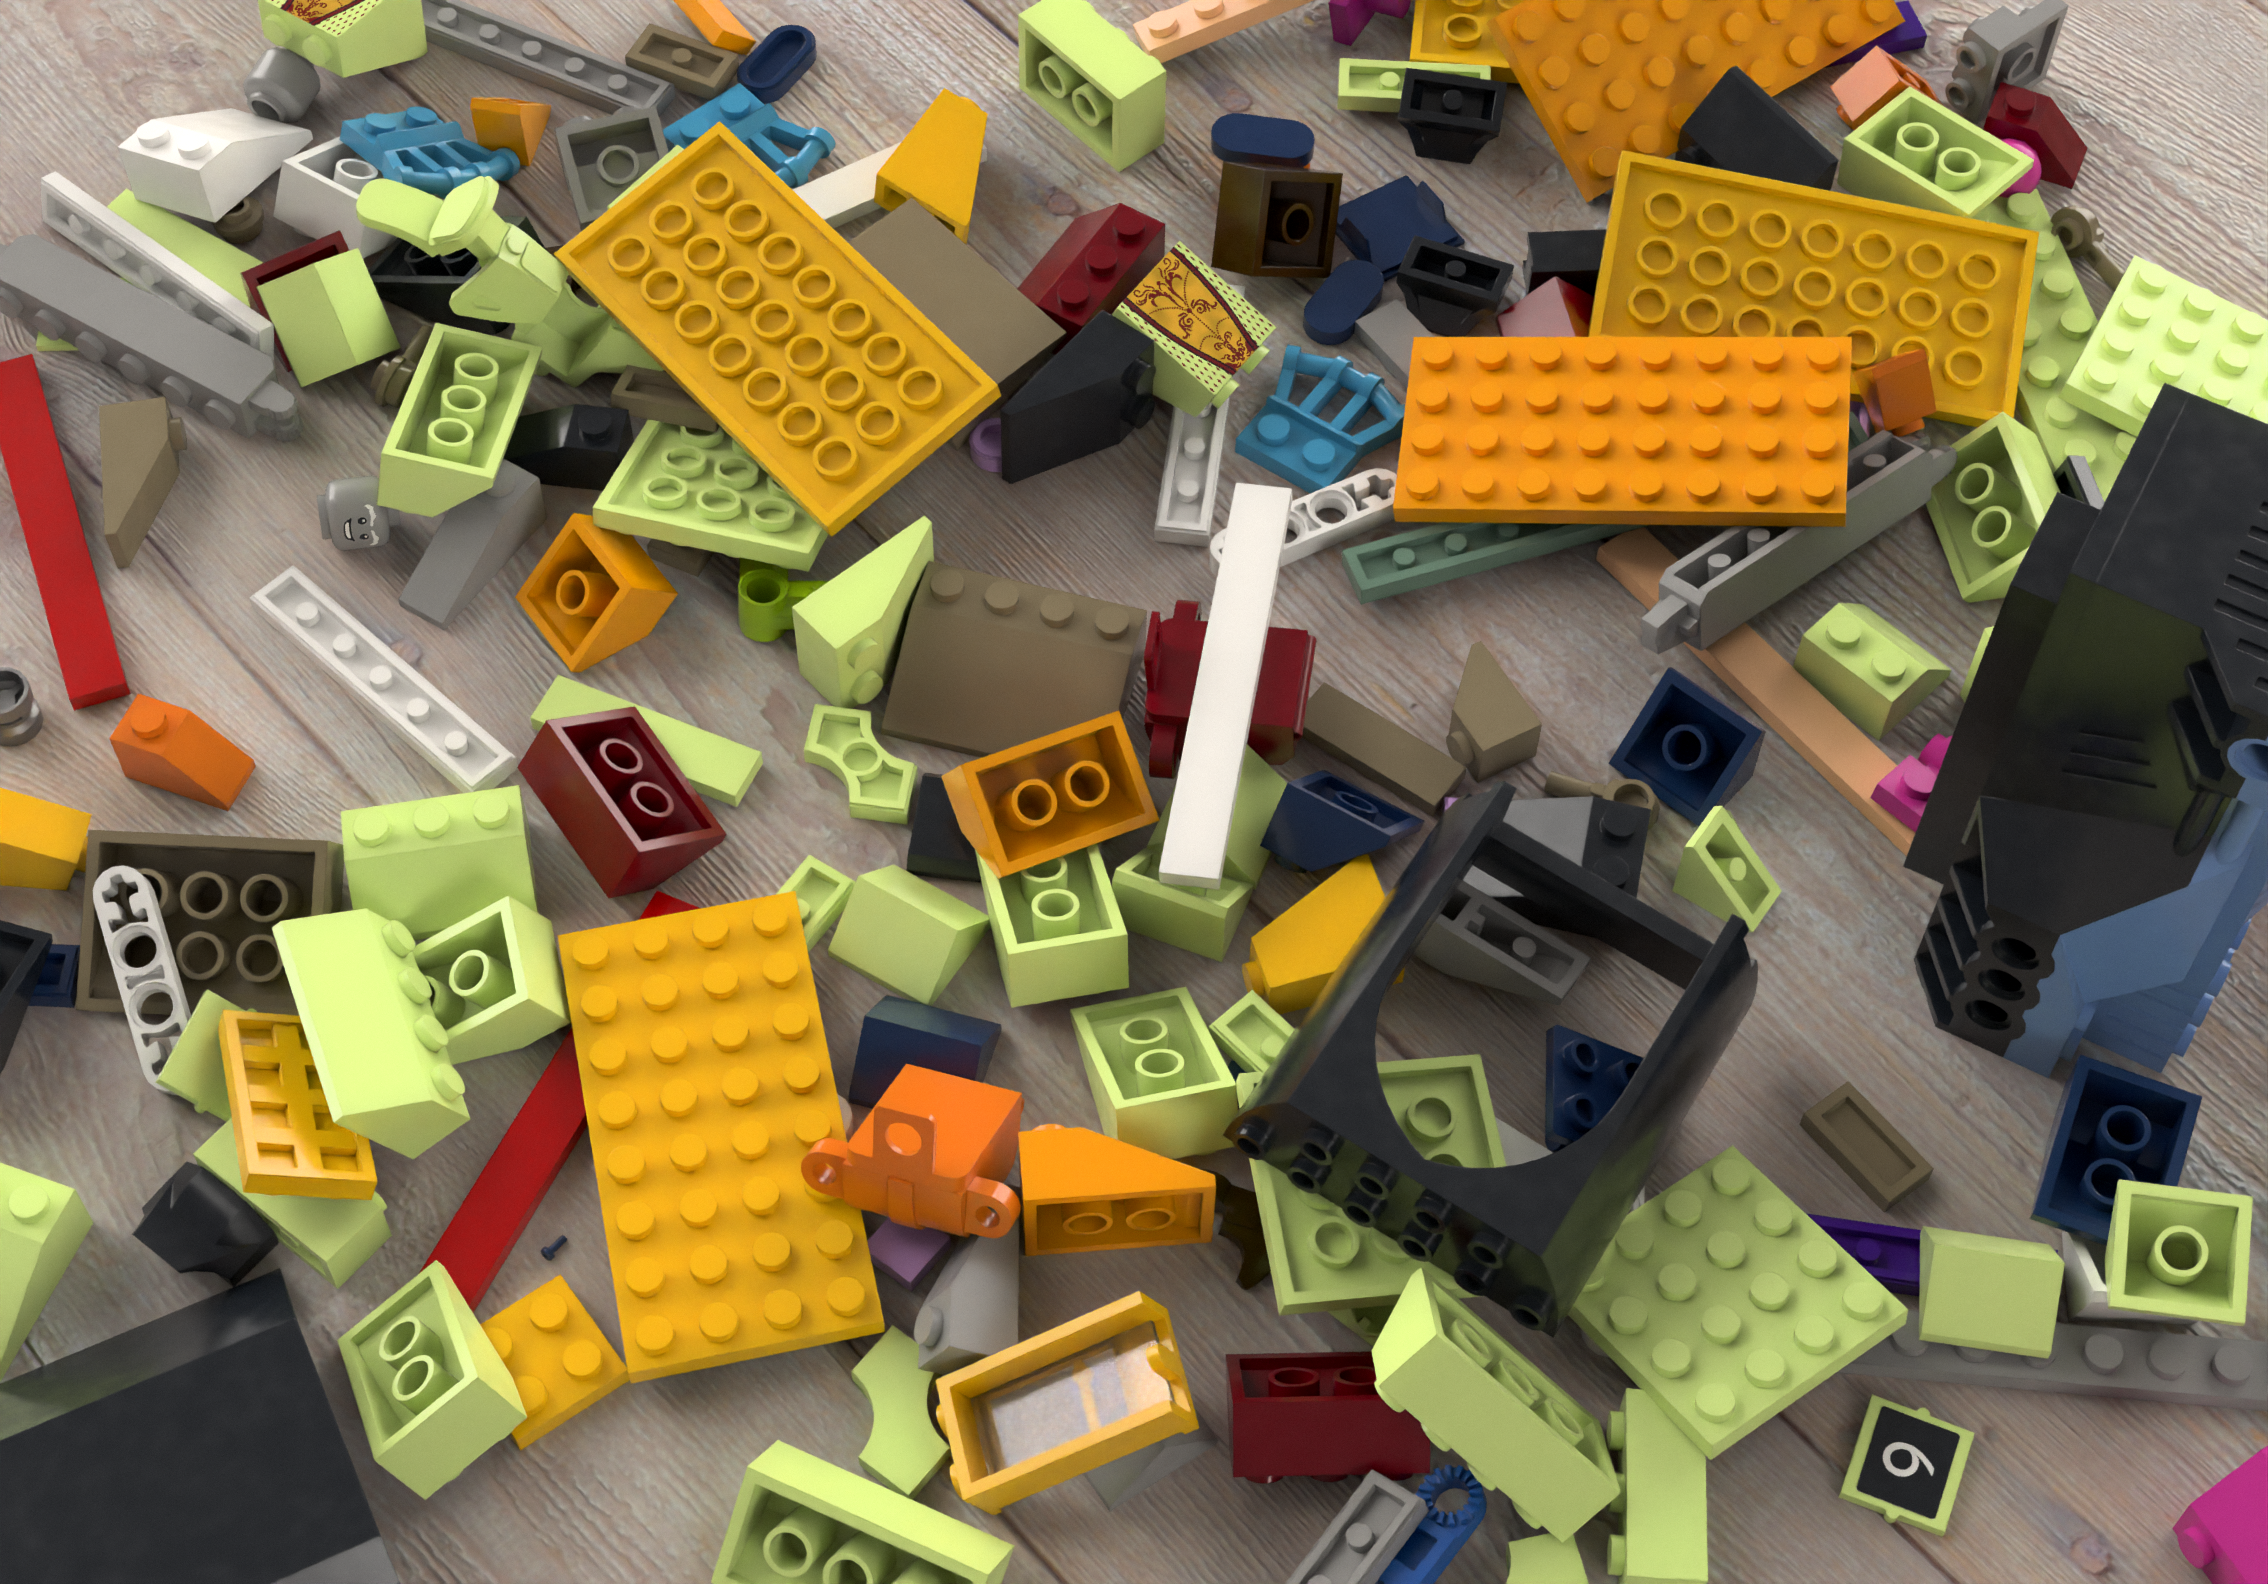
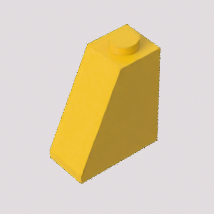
[874,88,988,245]
[0,787,92,891]
[1242,854,1405,1015]

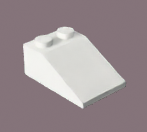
[118,108,313,223]
[273,137,437,258]

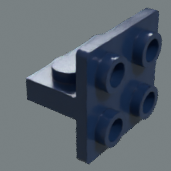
[1545,1025,1644,1153]

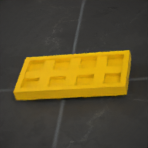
[218,1009,377,1200]

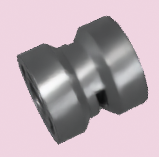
[0,667,44,746]

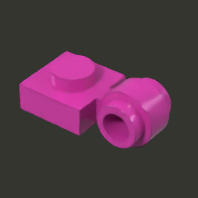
[1870,733,1952,832]

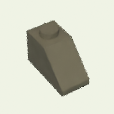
[1446,641,1542,783]

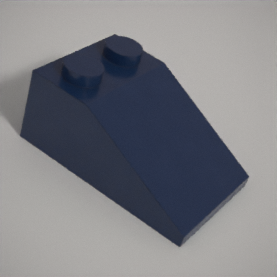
[2030,1054,2203,1246]

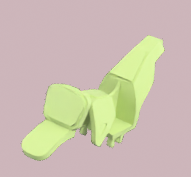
[356,176,664,388]

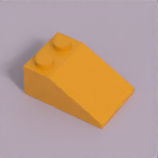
[1018,1124,1216,1256]

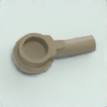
[212,196,265,244]
[2050,206,2125,291]
[370,325,433,408]
[1544,771,1660,830]

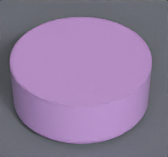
[969,418,1002,472]

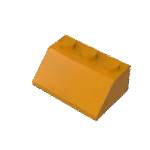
[941,710,1160,879]

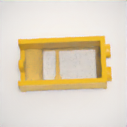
[935,1291,1199,1515]

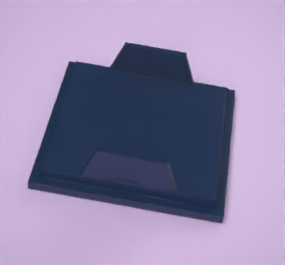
[1336,175,1465,282]

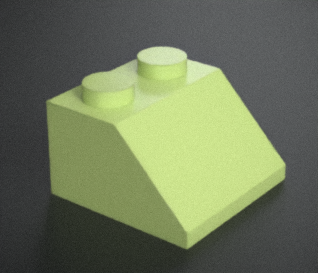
[1793,603,1951,741]

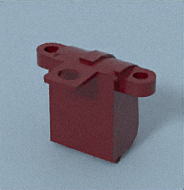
[1144,600,1317,779]

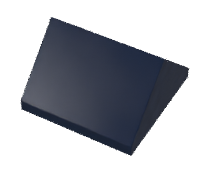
[1608,667,1766,826]
[848,995,1002,1109]

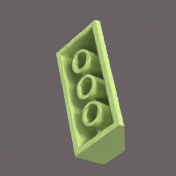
[377,323,543,517]
[272,908,470,1159]
[1371,1267,1621,1543]
[711,1440,1015,1584]

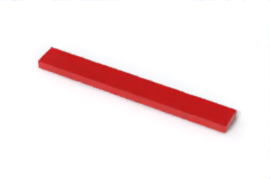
[0,354,131,711]
[419,891,701,1313]

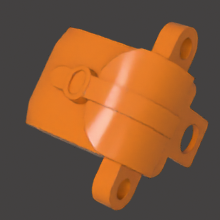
[801,1063,1025,1238]

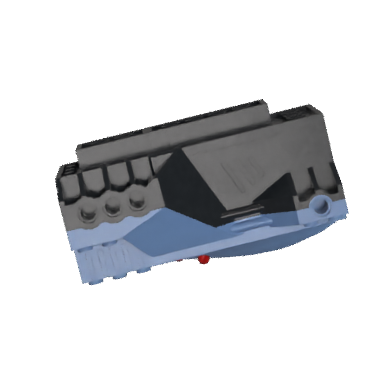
[1903,383,2268,1078]

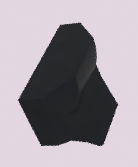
[1398,68,1508,164]
[1396,235,1514,337]
[132,1161,279,1287]

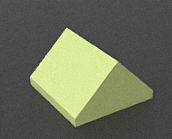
[256,248,401,388]
[1147,744,1287,890]
[1112,848,1254,962]
[828,864,991,1006]
[2104,1179,2253,1327]
[1919,1226,2065,1359]

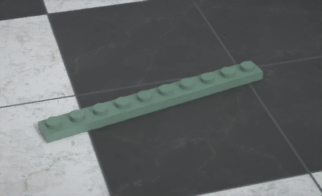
[1342,411,1869,605]

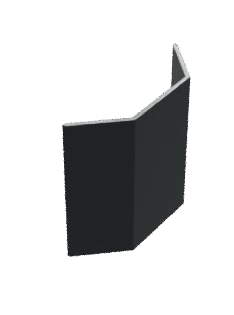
[0,1268,401,1584]

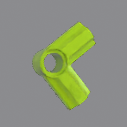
[738,557,829,642]

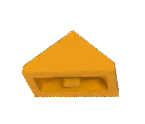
[470,97,551,167]

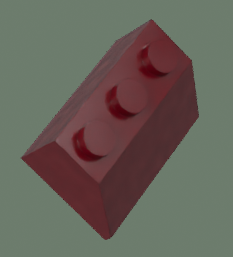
[1017,203,1165,355]
[517,706,727,899]
[1225,1351,1430,1484]

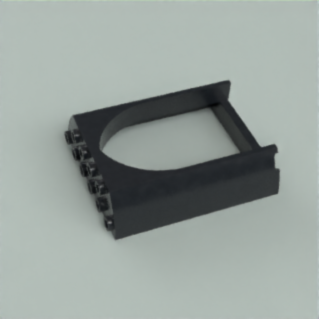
[1223,781,1758,1338]

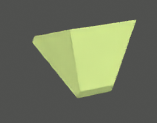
[1672,806,1782,932]

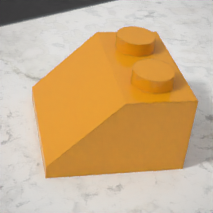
[515,513,678,673]

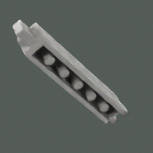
[0,234,304,442]
[1640,430,1958,654]

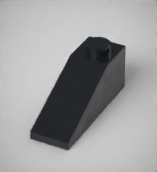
[503,404,634,491]

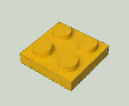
[480,1274,630,1451]

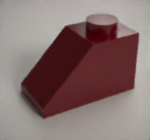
[1983,82,2088,189]

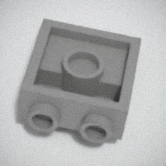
[1945,0,2069,124]
[554,105,669,231]

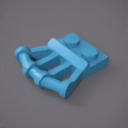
[663,83,836,189]
[339,106,520,199]
[1235,344,1405,493]

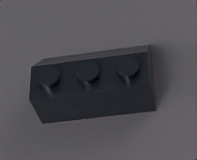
[1674,65,1839,191]

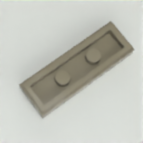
[1302,682,1467,817]

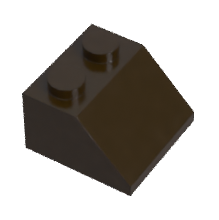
[1211,161,1343,278]

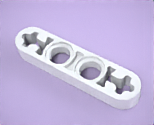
[1209,468,1397,577]
[92,865,191,1095]

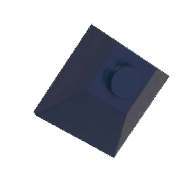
[1260,770,1424,874]

